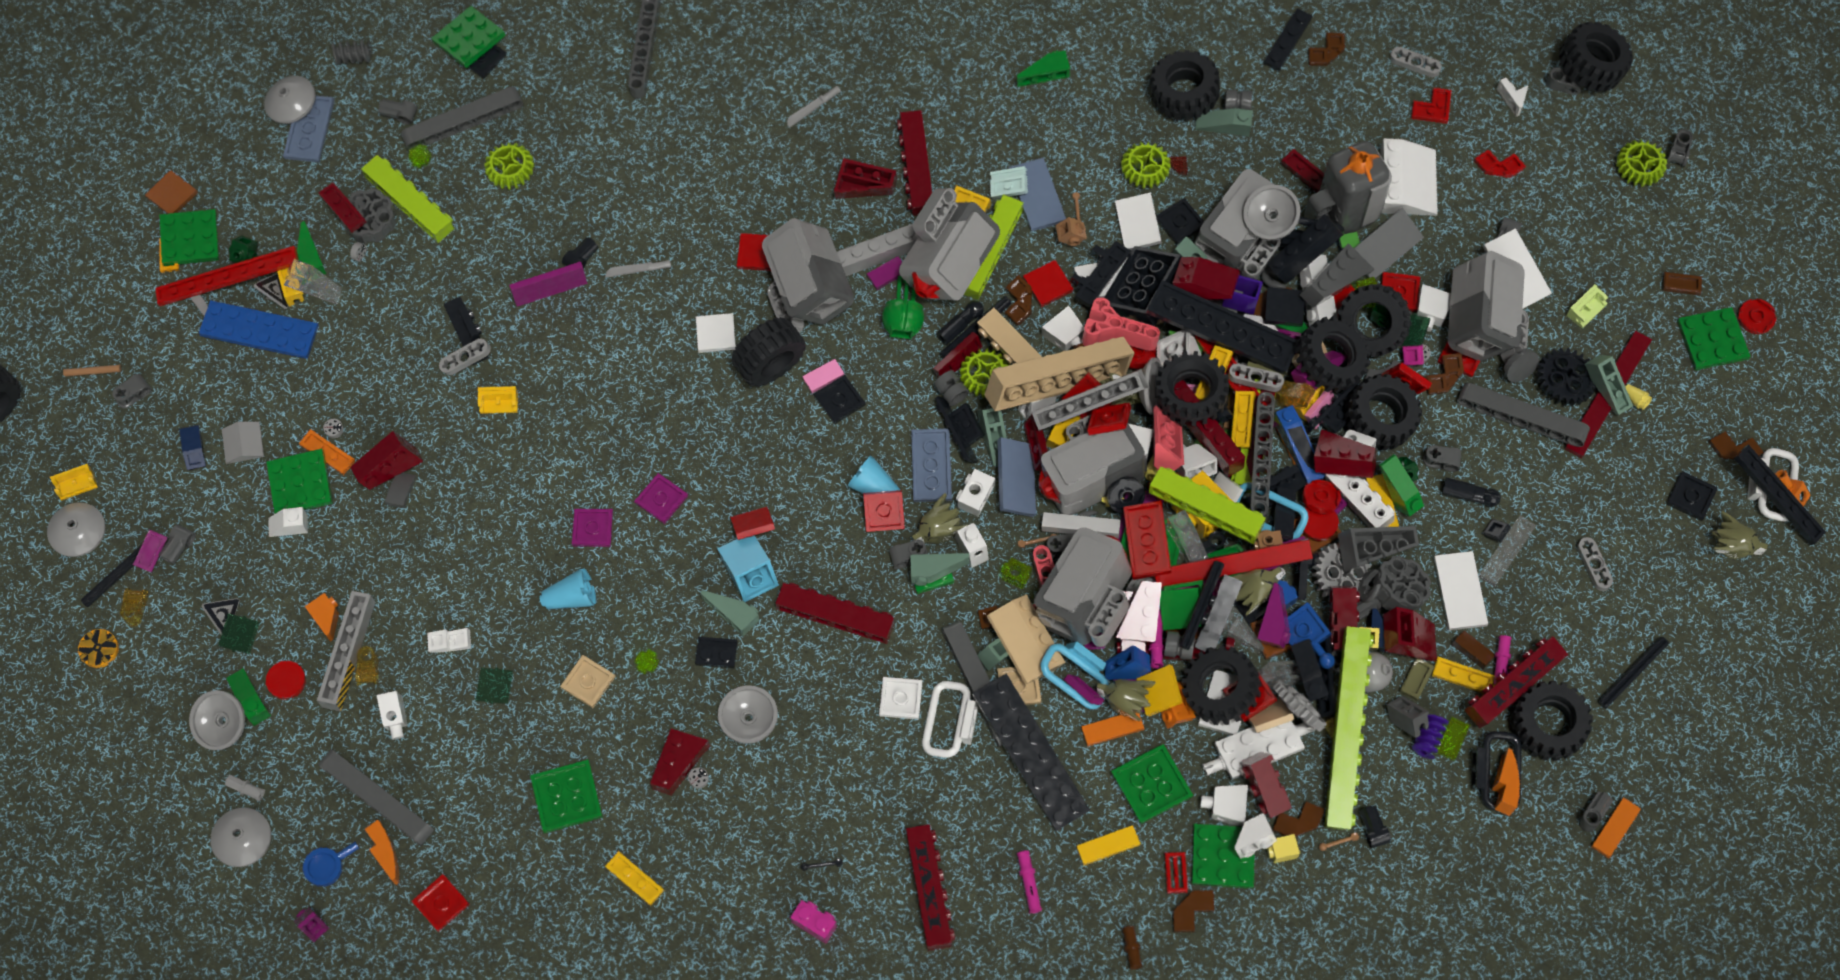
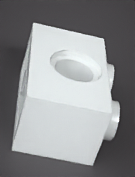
[956,469,995,517]

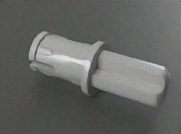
[225,775,265,801]

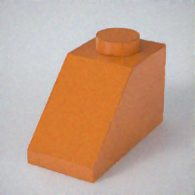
[305,593,339,641]

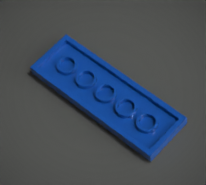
[199,300,319,359]

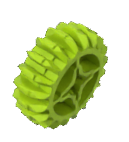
[1616,139,1667,187]
[1121,141,1171,190]
[484,142,534,190]
[960,348,1009,399]

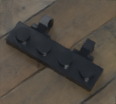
[1071,241,1131,308]

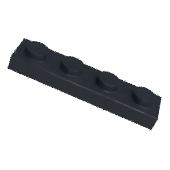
[1264,8,1313,72]

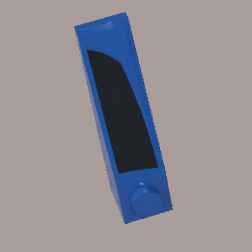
[1274,405,1325,484]

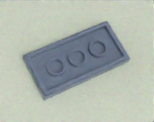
[283,96,335,163]
[1009,158,1066,232]
[911,429,952,502]
[997,437,1036,517]

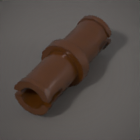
[1122,926,1143,970]

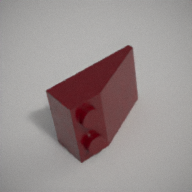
[1173,257,1240,299]

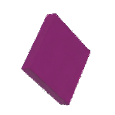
[634,473,688,525]
[572,509,613,547]

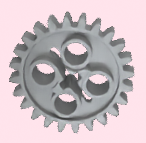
[1312,543,1373,602]
[1273,680,1327,731]

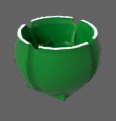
[882,299,924,340]

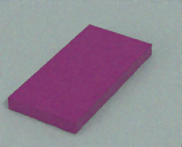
[509,262,588,307]

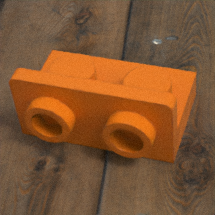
[1161,682,1196,728]

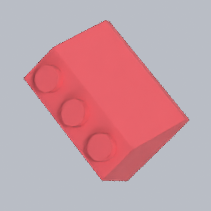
[1152,406,1184,471]

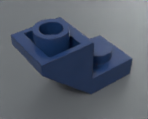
[179,425,206,470]

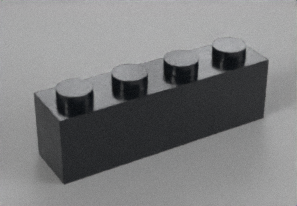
[1268,214,1343,284]

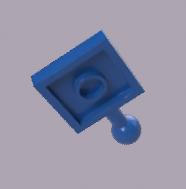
[1288,602,1335,669]

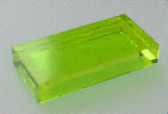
[1437,717,1470,761]

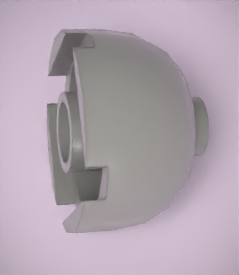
[1365,652,1393,692]

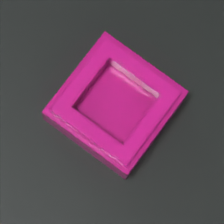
[1402,345,1424,365]

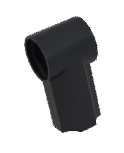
[562,237,599,269]
[1186,531,1226,560]
[1359,806,1391,849]

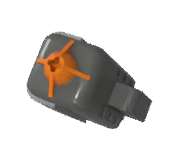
[1304,141,1392,234]

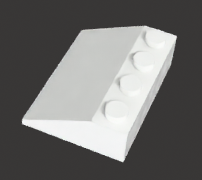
[1381,139,1437,216]

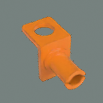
[1775,470,1810,506]

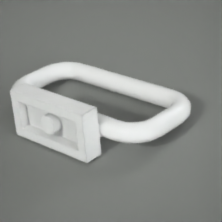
[1747,448,1799,522]
[922,681,979,758]

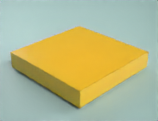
[1137,665,1183,716]

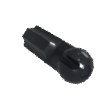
[936,300,984,346]
[1442,477,1501,507]

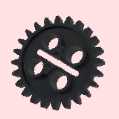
[1535,348,1596,406]

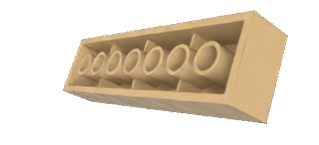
[984,336,1134,412]

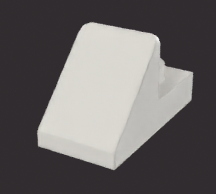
[1497,78,1528,117]

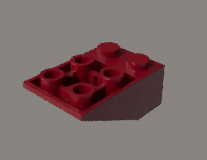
[1383,607,1437,661]

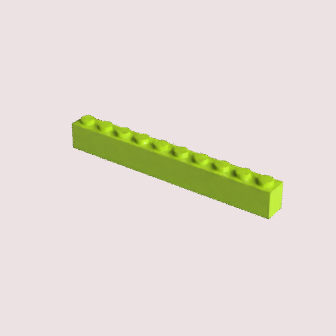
[1324,626,1374,830]

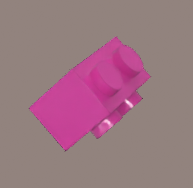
[790,900,837,944]

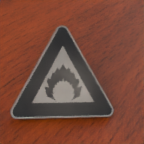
[254,273,289,309]
[202,598,239,638]

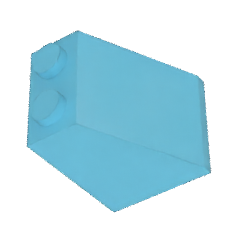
[717,535,779,602]

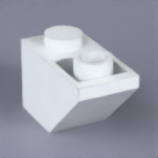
[1235,813,1277,859]

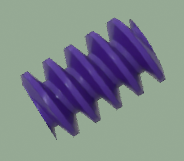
[1412,714,1449,759]

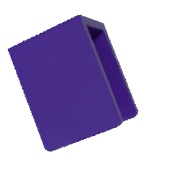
[1222,275,1263,315]

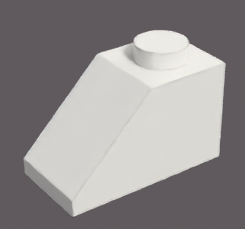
[269,507,308,537]

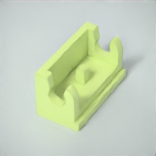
[1567,284,1608,329]

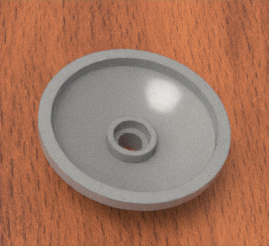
[264,76,316,124]
[1244,185,1301,240]
[1139,357,1162,415]
[47,502,106,557]
[718,685,778,744]
[189,690,245,750]
[210,808,272,867]

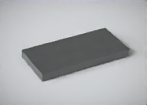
[1354,208,1424,282]

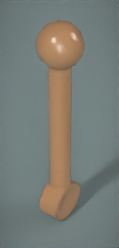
[1072,192,1081,221]
[1018,534,1056,548]
[1319,833,1359,851]

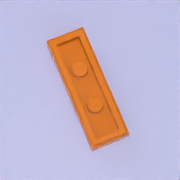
[298,429,355,476]
[1081,713,1144,747]
[1591,797,1641,859]

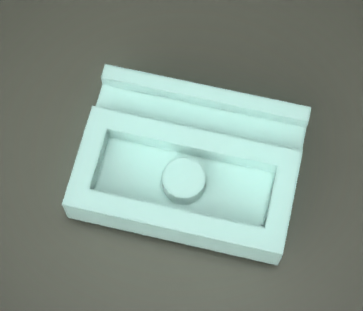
[990,166,1028,199]

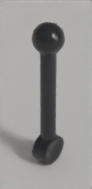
[801,858,843,871]

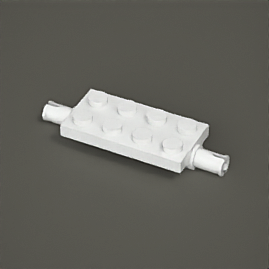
[1202,721,1316,780]

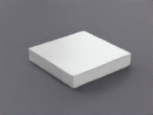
[696,313,736,353]
[879,677,922,720]

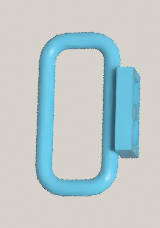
[1237,482,1309,541]
[1041,641,1109,709]

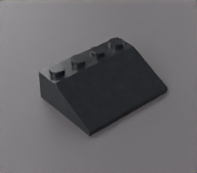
[1104,246,1182,326]

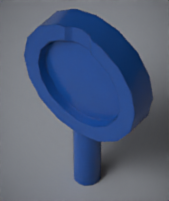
[303,842,359,887]

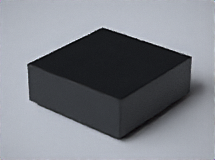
[1483,519,1511,543]

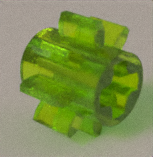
[408,144,431,168]
[635,649,659,675]

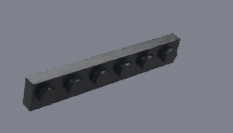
[1734,445,1826,545]

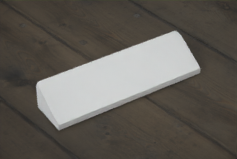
[1042,512,1120,539]

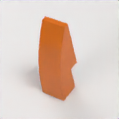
[1492,748,1520,816]
[365,820,399,885]

